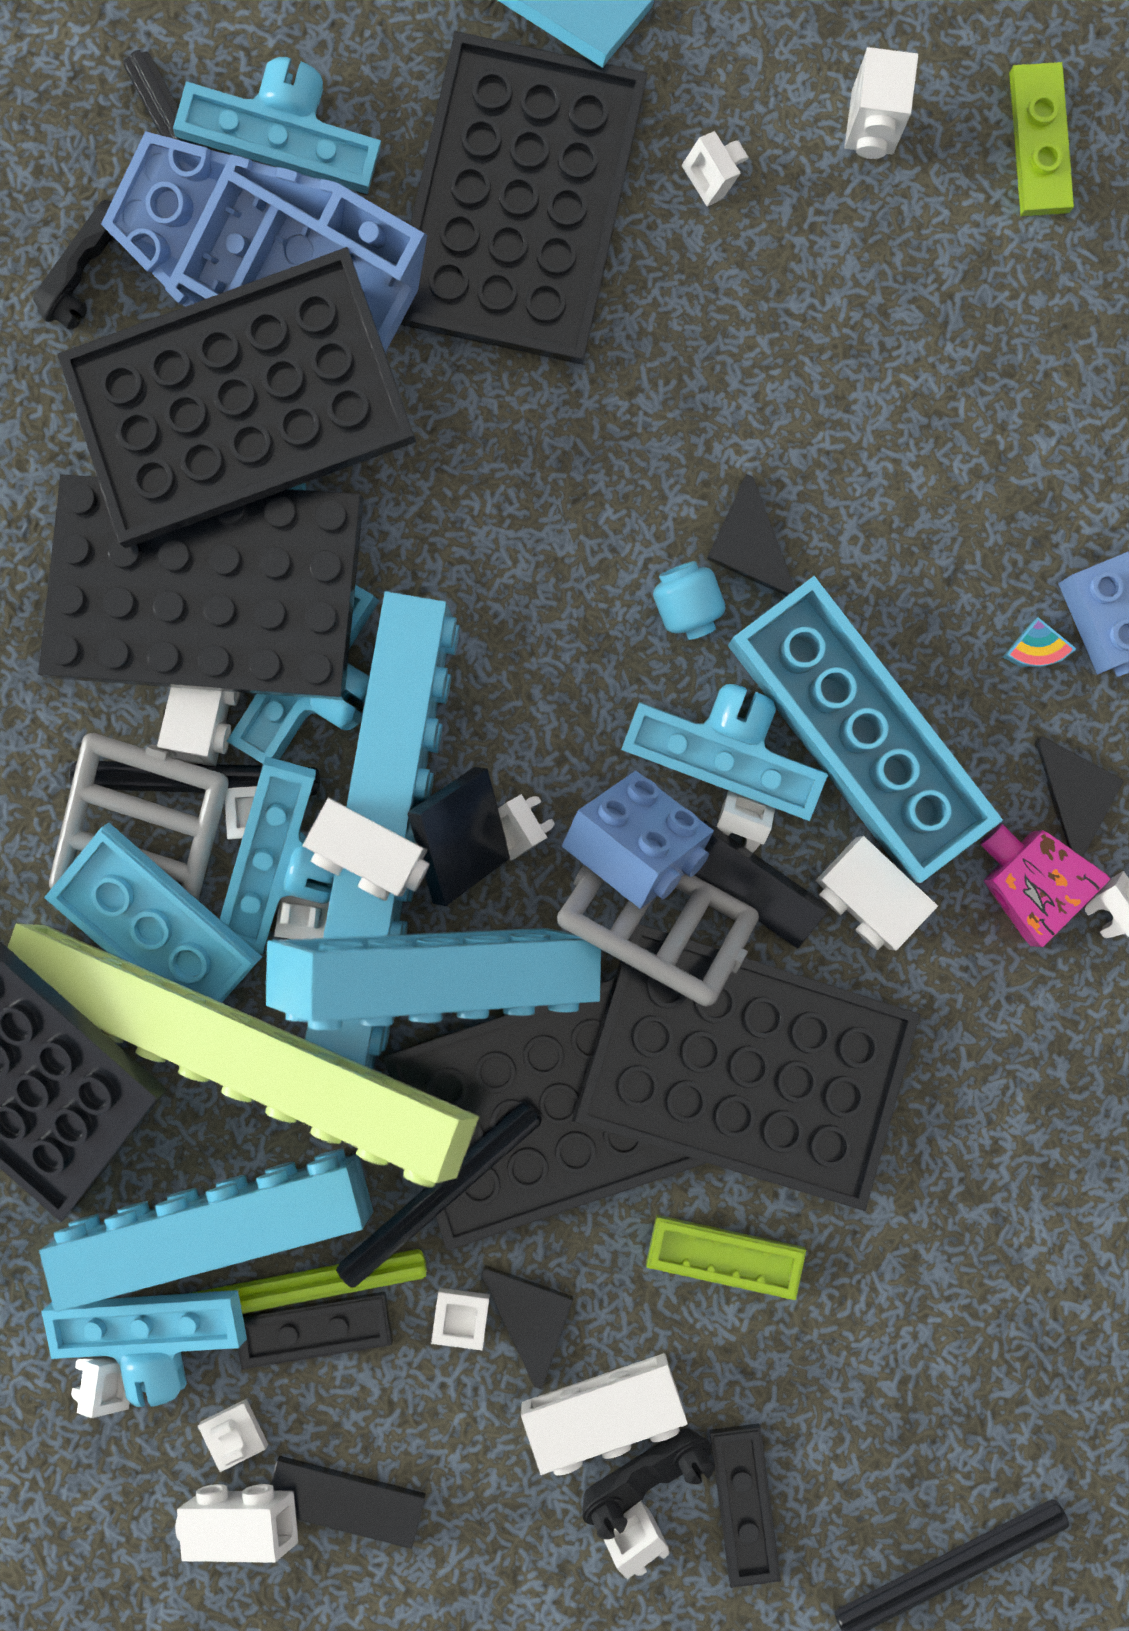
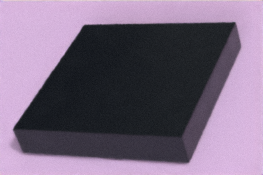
[407,767,510,906]

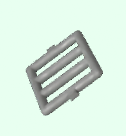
[49,733,229,900]
[557,865,759,1006]

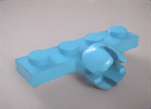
[173,57,381,194]
[227,585,379,764]
[621,684,828,821]
[220,756,334,954]
[41,1290,247,1407]

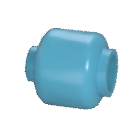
[653,561,726,640]

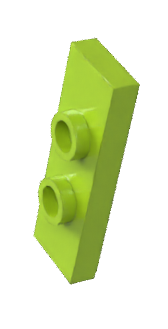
[1009,62,1074,216]
[646,1214,806,1300]

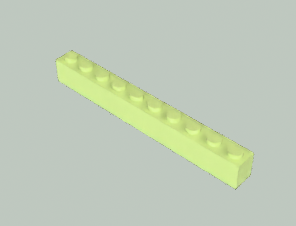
[7,924,479,1187]

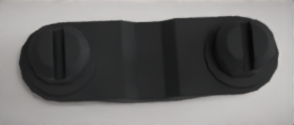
[33,200,126,329]
[582,1428,715,1539]

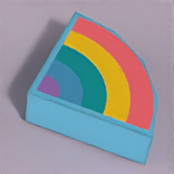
[1003,617,1076,668]

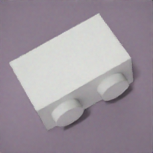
[844,47,918,159]
[815,836,938,951]

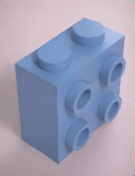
[1058,551,1129,677]
[562,771,714,909]

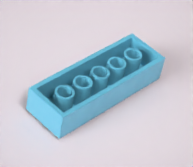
[728,576,1003,883]
[266,928,601,1030]
[39,1149,374,1312]

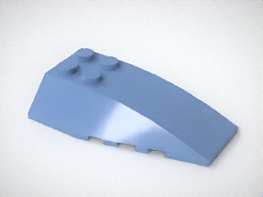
[101,131,427,353]

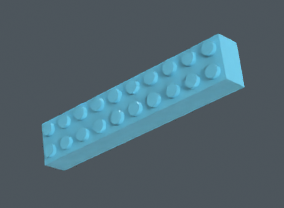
[305,591,460,1073]

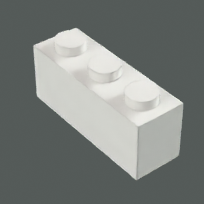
[521,1353,688,1476]

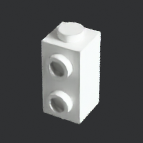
[157,687,241,767]
[302,798,430,901]
[175,1484,298,1563]

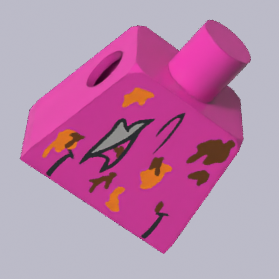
[980,824,1111,947]

